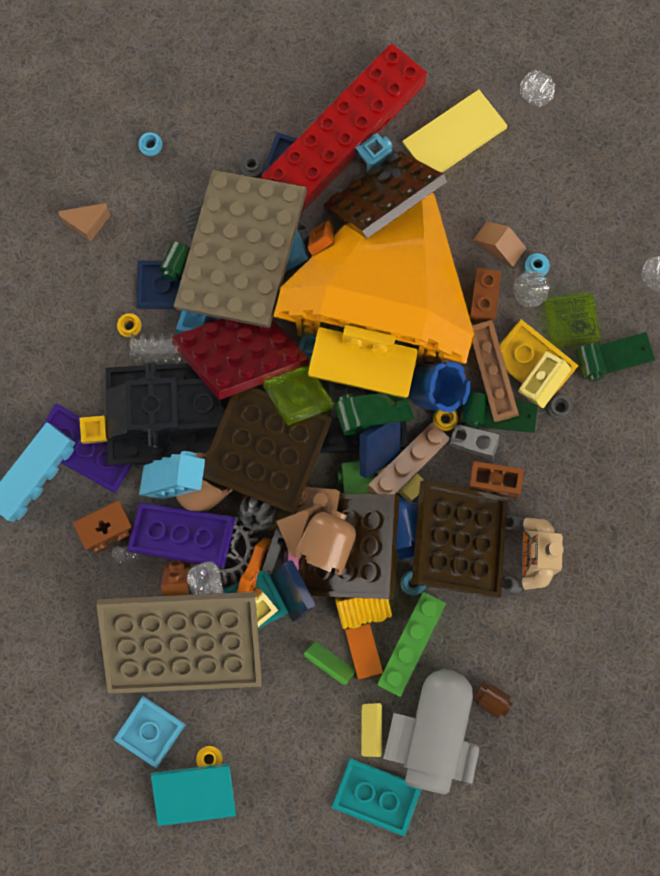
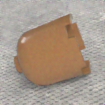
[175,451,232,512]
[294,510,356,576]

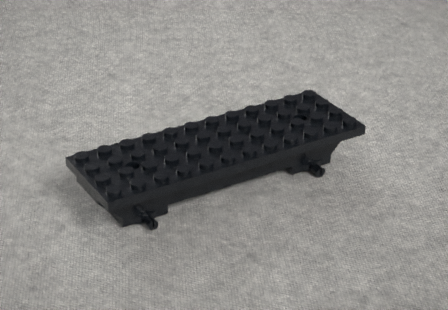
[105,361,408,466]

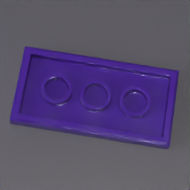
[36,403,132,494]
[127,503,236,568]

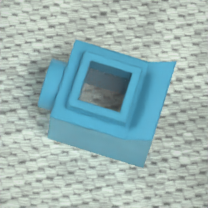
[355,133,393,172]

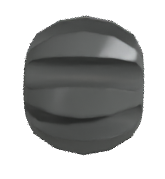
[239,496,277,532]

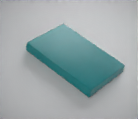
[331,758,422,837]
[151,763,236,826]

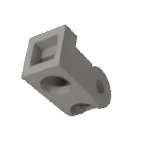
[449,425,499,461]

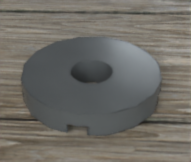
[262,525,284,575]

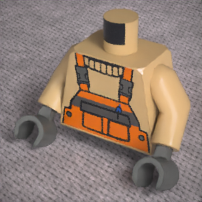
[504,515,564,594]

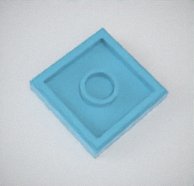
[114,696,186,769]

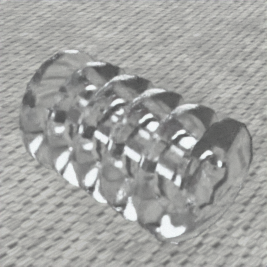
[129,333,181,364]
[187,562,224,595]

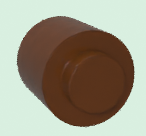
[473,682,513,719]

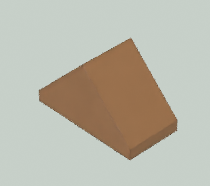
[58,203,111,242]
[473,221,526,268]
[276,504,322,557]

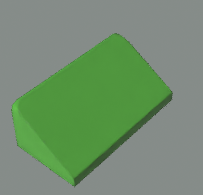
[304,642,356,686]

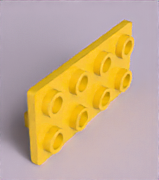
[308,325,418,398]

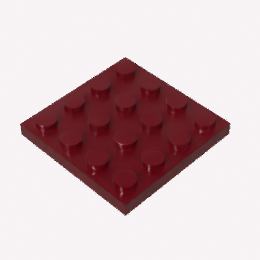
[172,319,309,400]

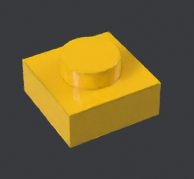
[80,415,108,444]

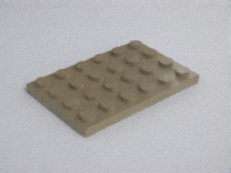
[174,170,307,328]
[96,592,262,694]

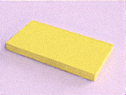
[402,90,507,173]

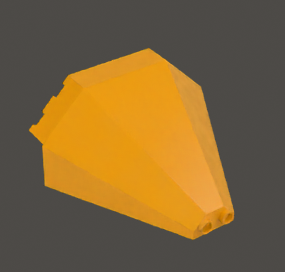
[273,193,475,365]

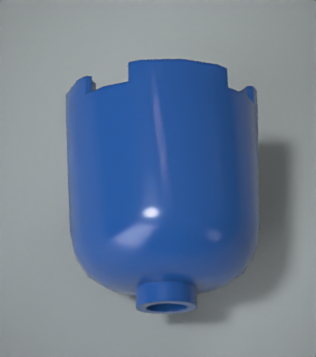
[409,362,470,412]
[396,497,418,560]

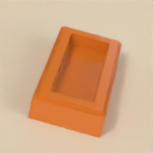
[308,220,335,256]
[345,623,383,680]

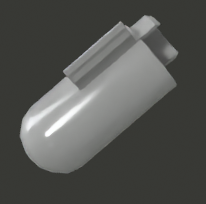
[383,669,479,795]

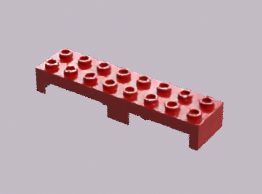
[261,43,427,213]

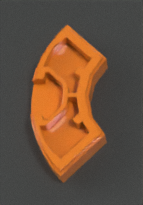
[237,537,272,593]

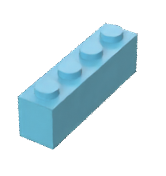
[0,422,75,522]
[139,451,205,499]

